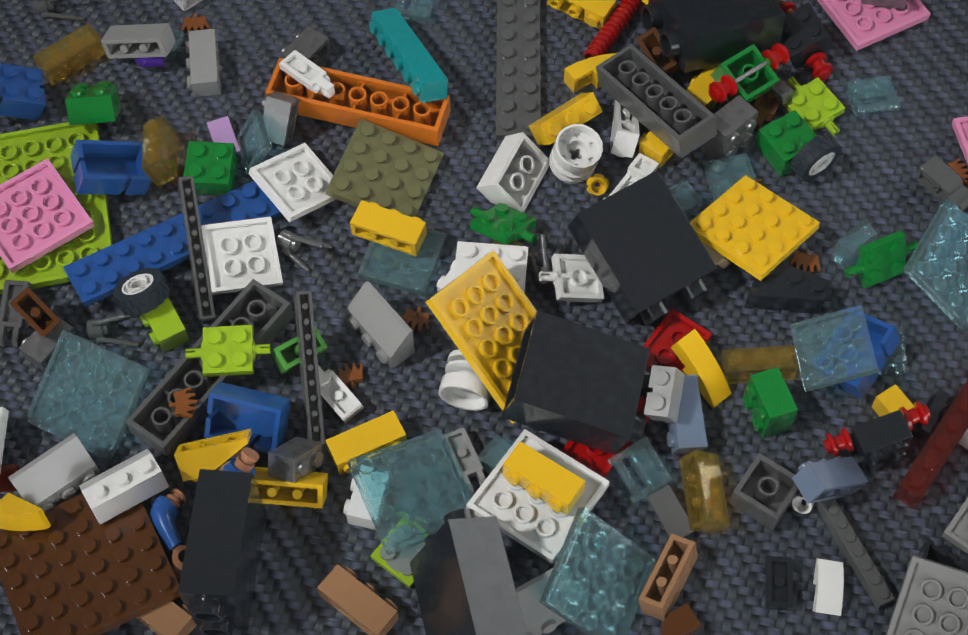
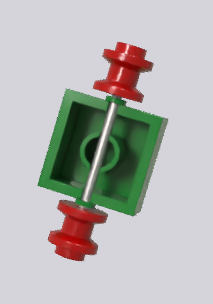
[709,43,790,103]

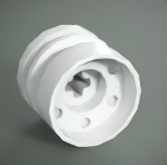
[549,124,603,184]
[438,349,491,411]

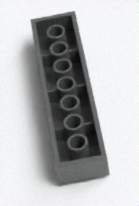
[126,279,294,460]

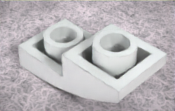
[812,558,844,616]

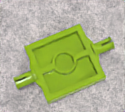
[783,77,845,136]
[185,325,271,377]

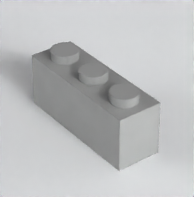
[101,23,176,59]
[185,29,221,97]

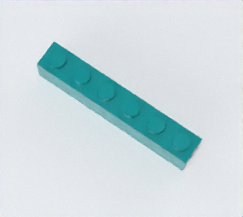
[369,7,448,103]

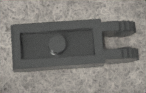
[0,280,31,348]

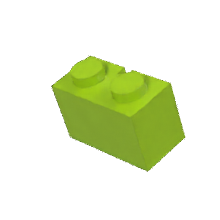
[139,297,189,353]

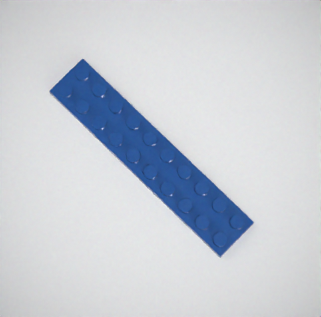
[63,181,283,307]

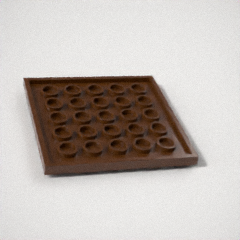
[0,493,180,635]

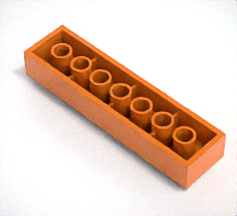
[265,58,451,146]

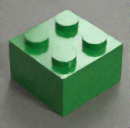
[65,81,121,125]
[754,110,817,177]
[183,141,238,196]
[742,367,798,439]

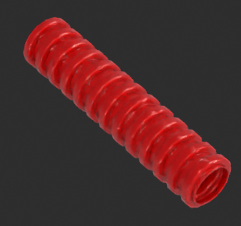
[583,0,641,59]

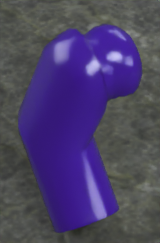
[135,57,164,67]

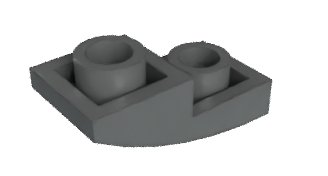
[646,485,695,537]

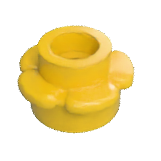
[586,174,609,196]

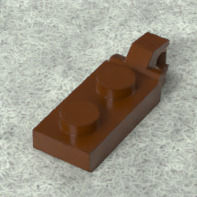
[753,82,789,132]

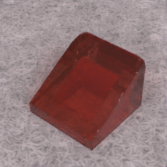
[0,464,20,492]

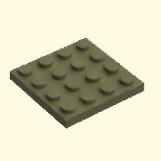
[325,118,444,217]

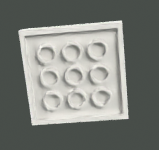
[466,429,610,564]

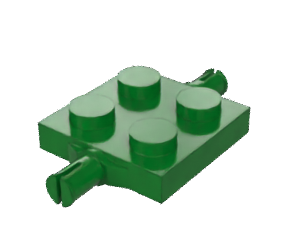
[470,203,537,245]
[844,230,920,289]

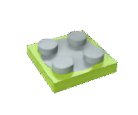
[370,518,427,589]

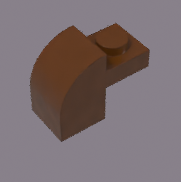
[660,603,702,635]

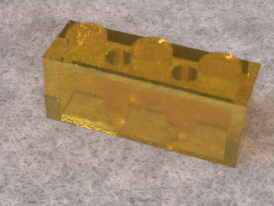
[32,23,106,86]
[142,116,178,187]
[718,345,799,384]
[679,450,730,534]

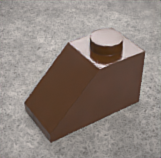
[636,27,679,76]
[9,287,62,338]

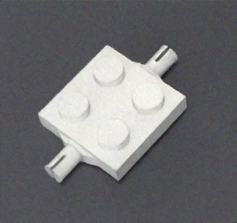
[539,254,604,302]

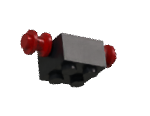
[779,2,834,80]
[822,401,931,470]

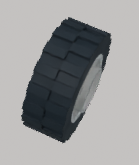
[790,133,842,182]
[113,268,170,316]

